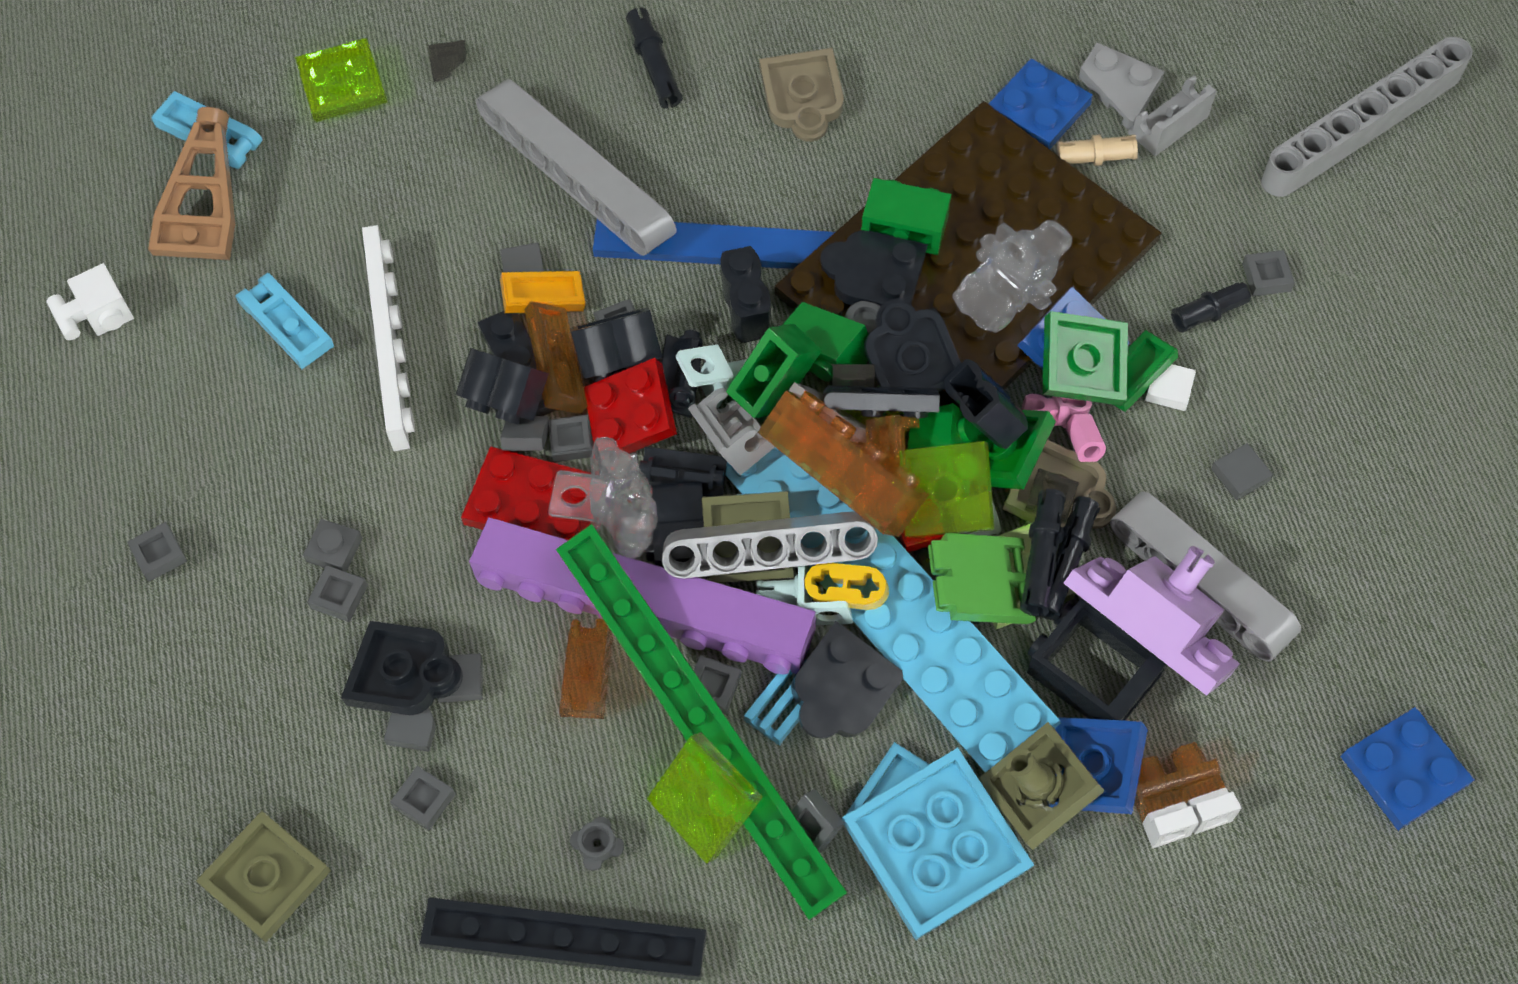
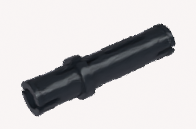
[626,7,683,109]
[1020,488,1066,617]
[1041,496,1100,620]

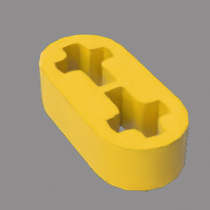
[805,563,889,610]

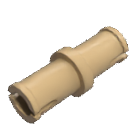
[1057,134,1138,166]

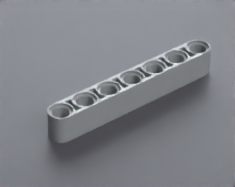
[1261,37,1473,197]
[476,79,676,256]

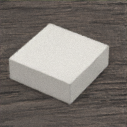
[1145,364,1196,411]

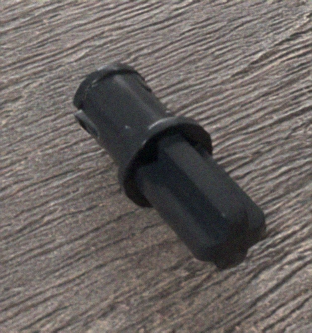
[1171,282,1251,333]

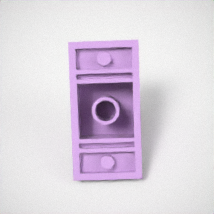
[1063,546,1240,696]

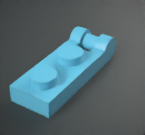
[151,91,262,169]
[235,273,334,369]

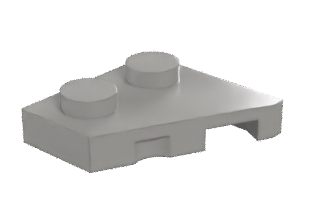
[1079,43,1165,130]

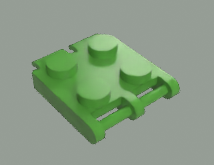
[928,533,1036,624]

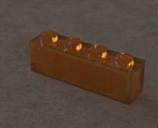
[757,391,929,537]

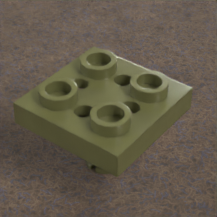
[978,722,1105,850]

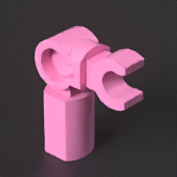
[1021,394,1106,462]

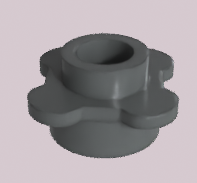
[570,817,624,871]

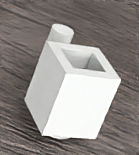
[47,263,134,340]

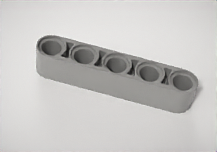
[1110,491,1301,662]
[662,511,878,578]

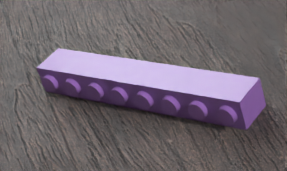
[469,517,816,675]

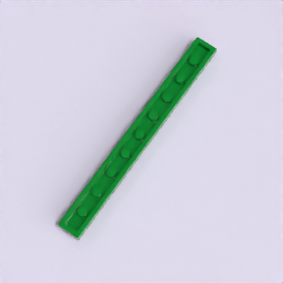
[556,524,848,920]

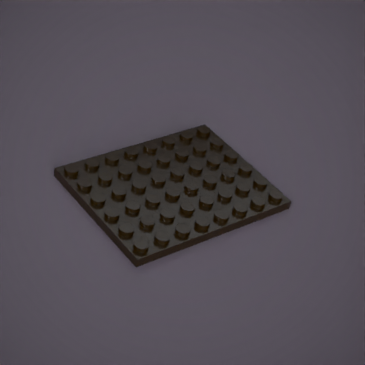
[775,101,1162,408]

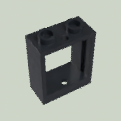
[1027,598,1168,721]

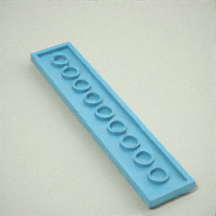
[726,417,1061,773]

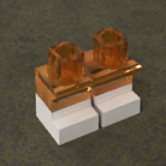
[1134,742,1241,849]

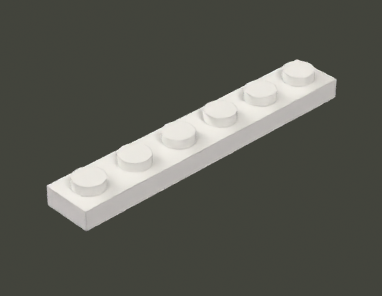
[362,225,415,451]

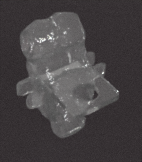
[953,220,1072,333]
[548,437,658,558]

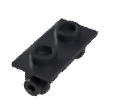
[661,330,703,418]
[638,446,727,497]

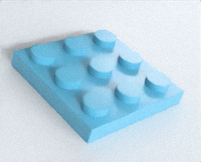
[842,748,1034,940]

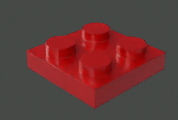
[583,358,677,464]

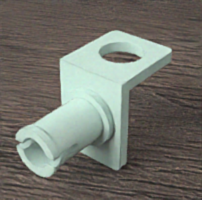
[676,344,748,408]
[756,565,853,625]

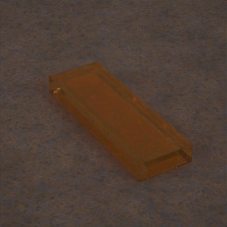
[524,301,588,414]

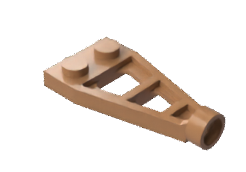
[148,107,235,260]

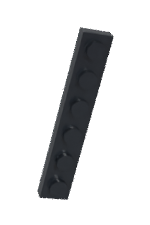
[419,897,707,981]

